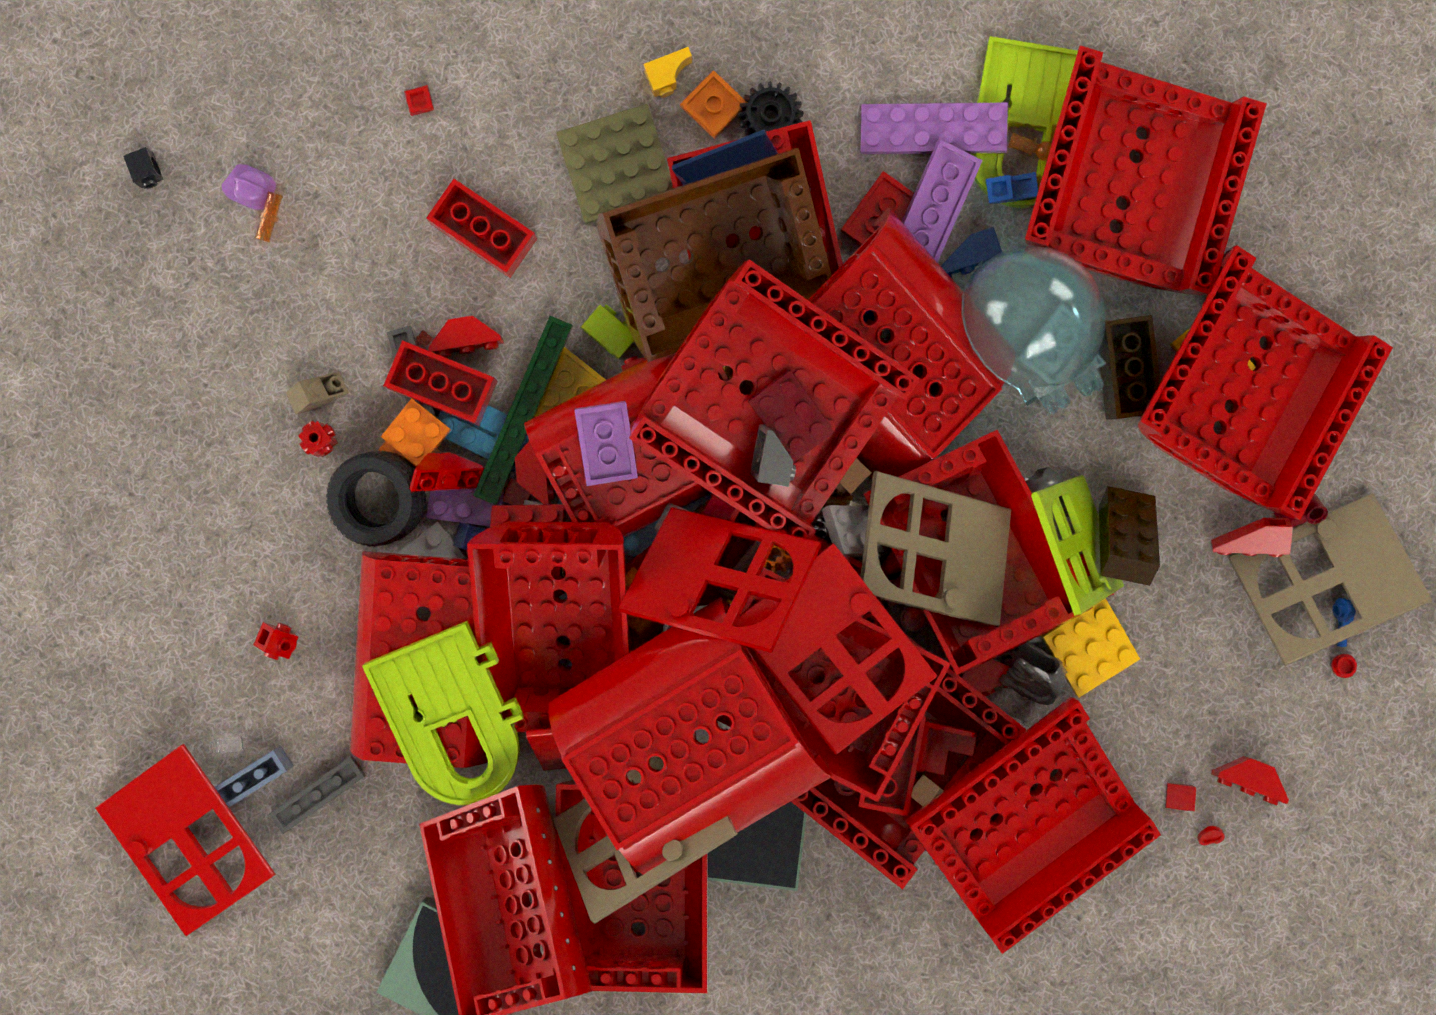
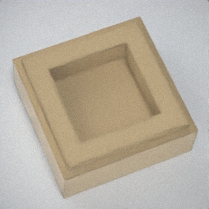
[911,775,944,806]

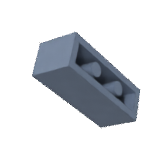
[215,746,293,807]

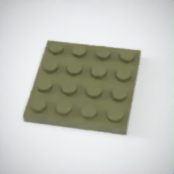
[556,104,673,225]

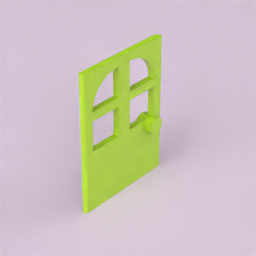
[1031,475,1124,616]

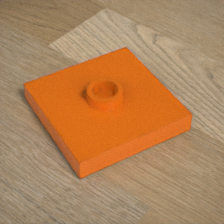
[680,70,748,139]

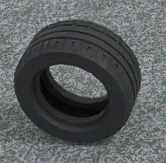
[326,451,427,547]

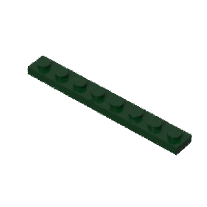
[473,316,573,505]

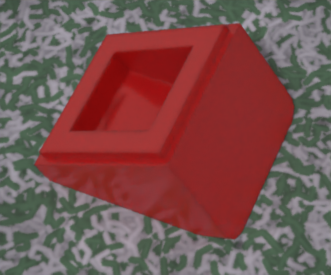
[1165,783,1196,811]

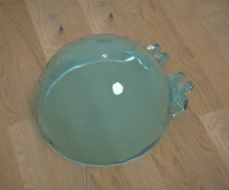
[962,246,1106,414]

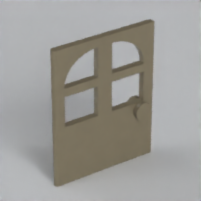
[860,471,1011,627]
[1229,493,1432,666]
[553,756,738,923]

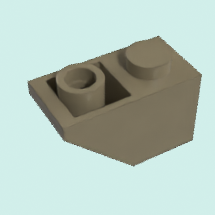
[286,371,349,415]

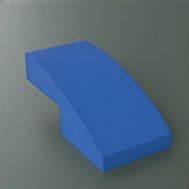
[986,172,1038,204]

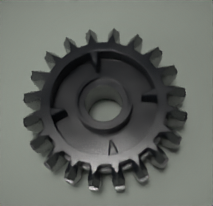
[738,81,804,136]

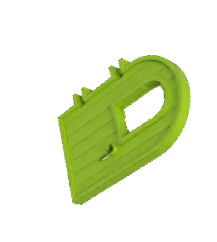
[969,36,1078,208]
[362,621,524,805]

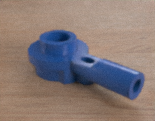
[1332,598,1356,647]

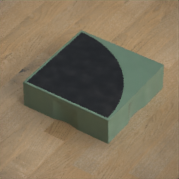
[708,801,807,891]
[376,897,459,1015]

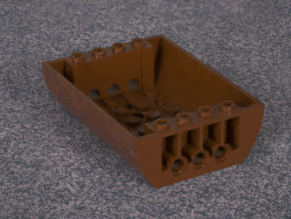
[597,148,832,362]

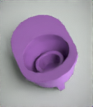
[222,164,276,210]

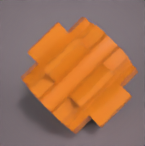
[764,545,791,573]

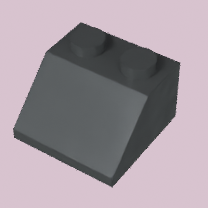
[750,424,796,487]

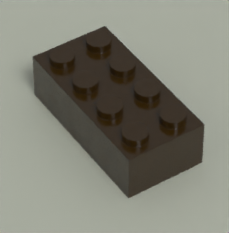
[1095,315,1160,420]
[1099,486,1160,586]

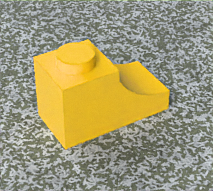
[643,47,692,98]

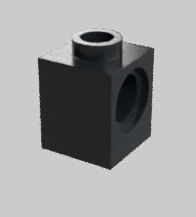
[123,147,164,189]

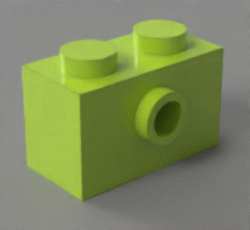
[580,304,634,359]

